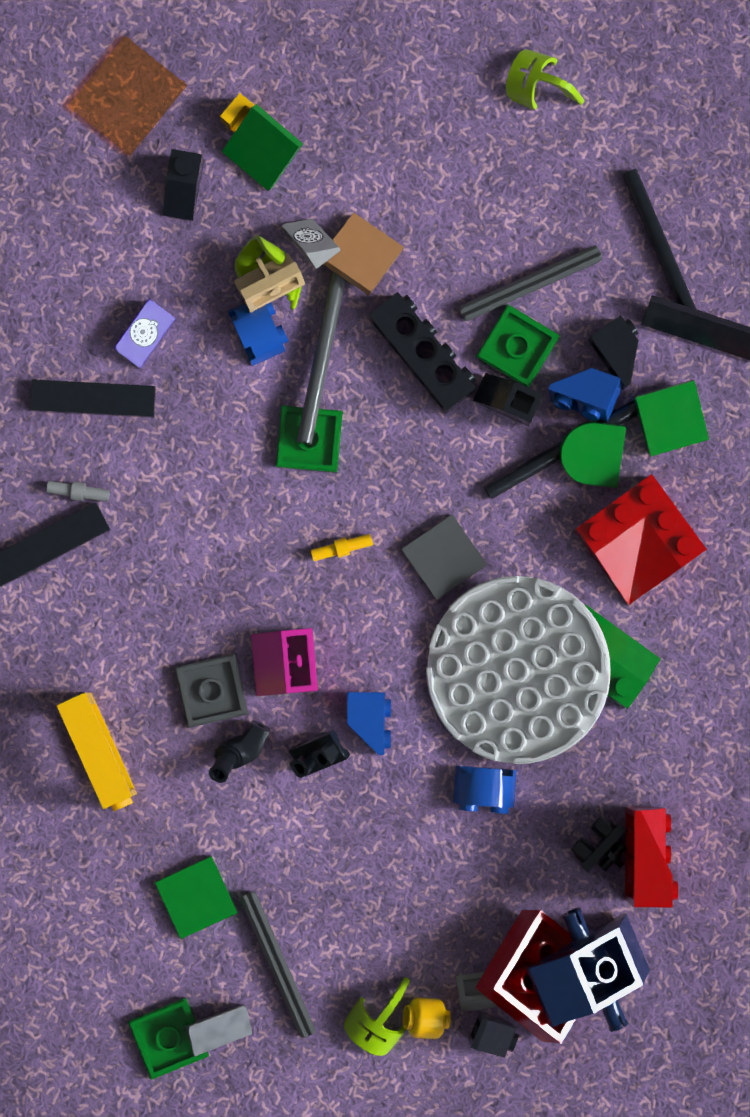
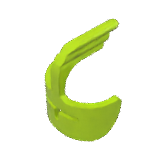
[506,49,584,110]
[234,235,302,310]
[344,977,410,1056]

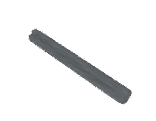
[459,245,602,321]
[240,891,315,1038]

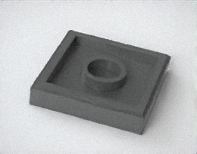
[401,514,487,600]
[174,654,249,728]

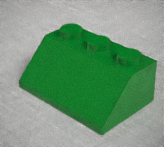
[585,604,661,709]

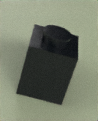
[163,149,204,221]
[588,315,639,390]
[469,1011,519,1058]

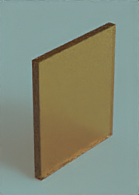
[68,36,187,156]

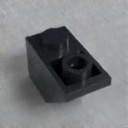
[473,373,544,427]

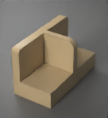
[234,253,305,313]

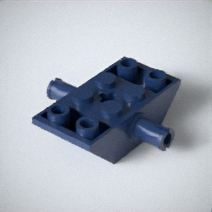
[526,908,650,1032]

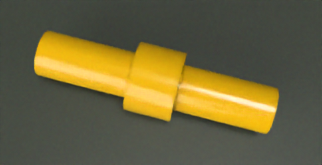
[311,533,373,562]

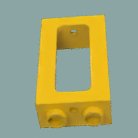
[56,692,137,812]

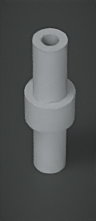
[47,481,110,502]

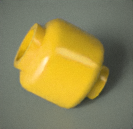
[402,997,451,1039]

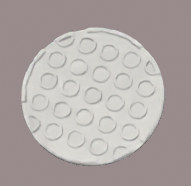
[426,576,611,764]

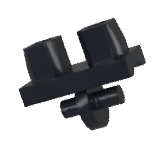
[288,729,350,778]
[571,816,626,872]

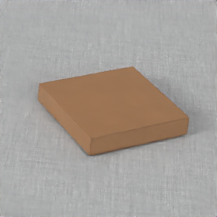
[323,212,404,296]

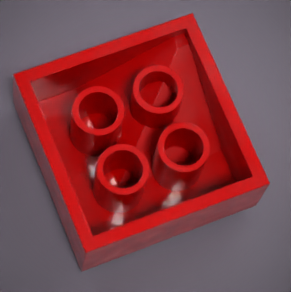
[574,474,707,605]
[625,807,678,908]
[475,910,575,1043]

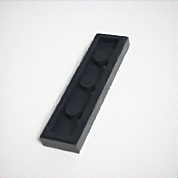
[641,295,750,360]
[30,379,156,418]
[0,502,111,587]

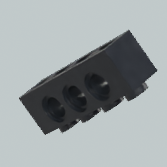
[369,292,476,414]

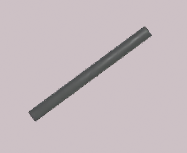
[296,271,346,445]

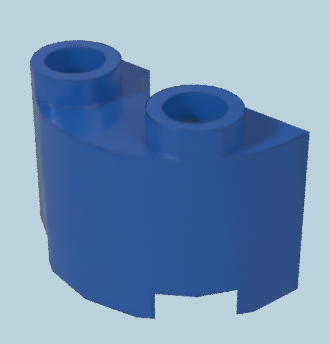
[228,302,289,366]
[453,766,517,814]

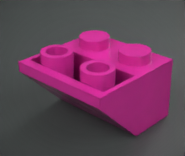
[251,628,318,696]

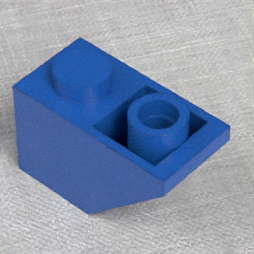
[548,368,621,422]
[347,692,391,755]

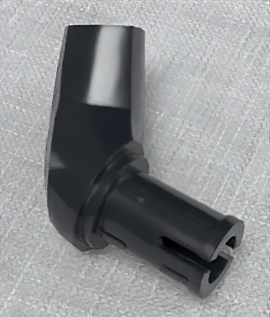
[209,720,270,783]

